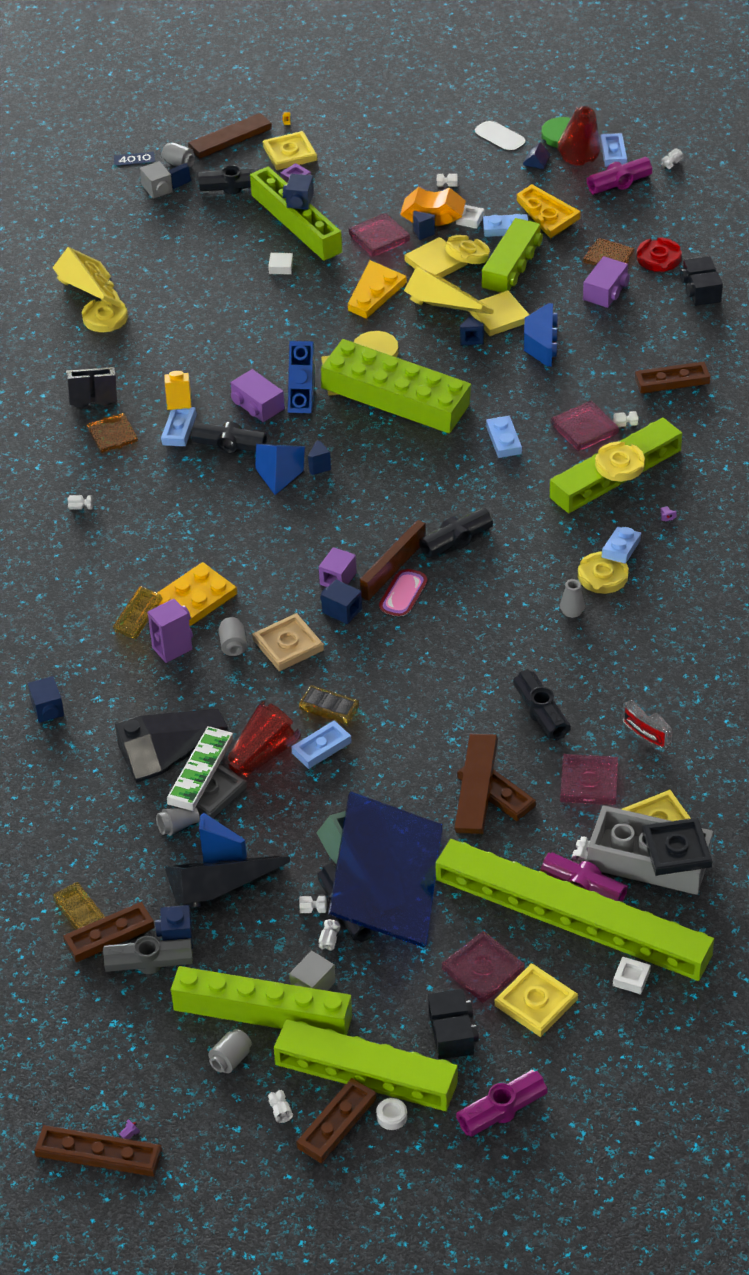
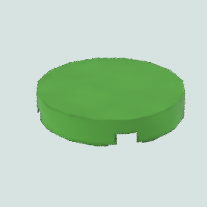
[542,117,584,148]

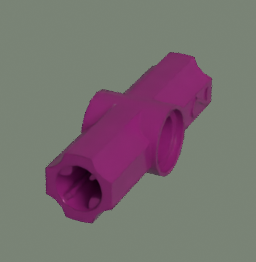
[587,157,653,195]
[540,852,628,902]
[456,1070,547,1137]

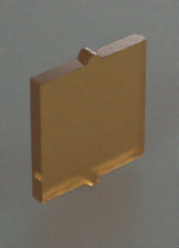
[583,238,634,266]
[87,413,138,453]

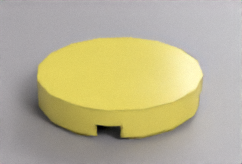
[445,235,490,264]
[82,299,128,332]
[354,331,399,357]
[595,442,645,481]
[578,552,629,594]

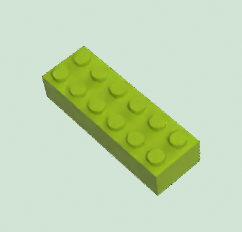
[321,339,471,434]

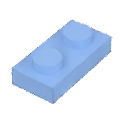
[600,133,627,167]
[483,214,528,237]
[161,407,197,446]
[486,415,522,458]
[601,527,641,564]
[291,720,351,769]

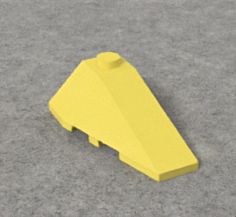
[53,247,121,307]
[404,267,495,314]

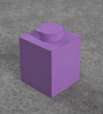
[319,547,357,587]

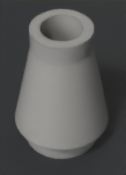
[560,579,585,618]
[156,807,200,836]

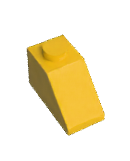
[165,371,191,410]

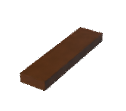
[188,113,272,158]
[360,520,426,601]
[455,734,498,834]
[34,1125,162,1177]

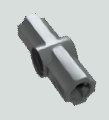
[103,936,193,974]

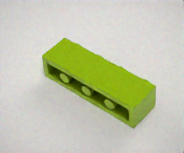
[482,218,543,293]

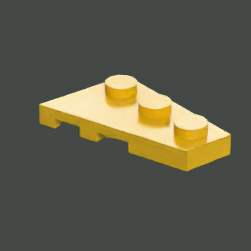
[517,184,581,239]
[348,260,407,319]

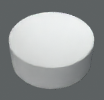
[376,1098,407,1130]

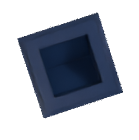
[523,142,550,169]
[168,163,191,189]
[413,211,435,240]
[460,316,484,346]
[308,440,331,475]

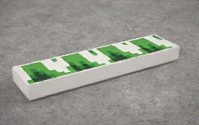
[167,726,233,811]

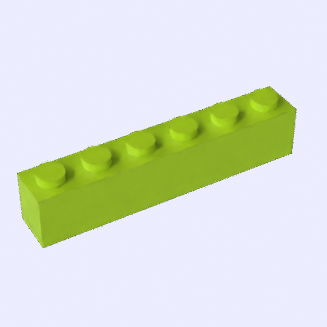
[250,166,342,261]
[550,417,682,514]
[171,966,352,1035]
[274,1019,458,1112]

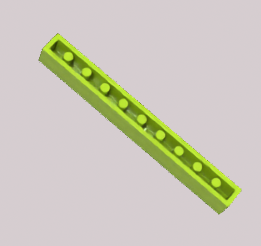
[436,839,714,981]

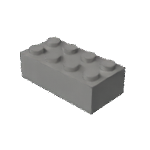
[587,805,713,895]

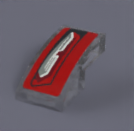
[623,699,672,750]

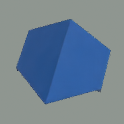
[255,444,305,495]
[199,813,247,863]

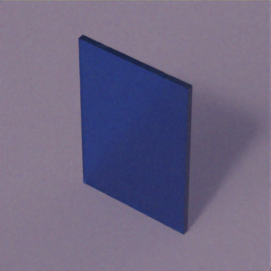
[328,791,443,948]

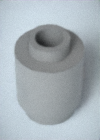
[162,143,195,167]
[218,617,247,656]
[208,1029,252,1073]

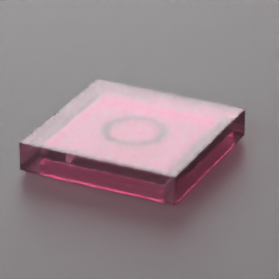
[348,212,410,257]
[551,400,619,451]
[560,754,618,805]
[442,931,525,1003]

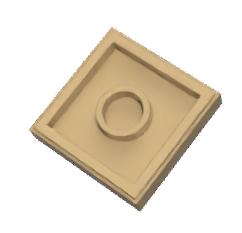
[252,613,324,671]

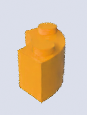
[400,187,466,226]

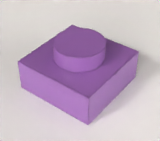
[280,163,311,183]

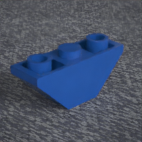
[524,303,557,366]
[288,341,315,413]

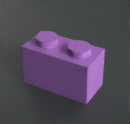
[583,256,630,308]
[231,369,285,422]
[147,599,193,663]

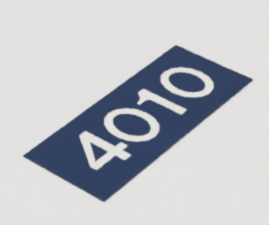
[114,152,155,166]

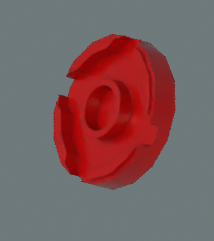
[637,238,682,272]

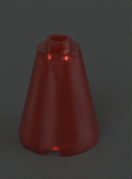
[557,106,601,166]
[228,701,301,776]

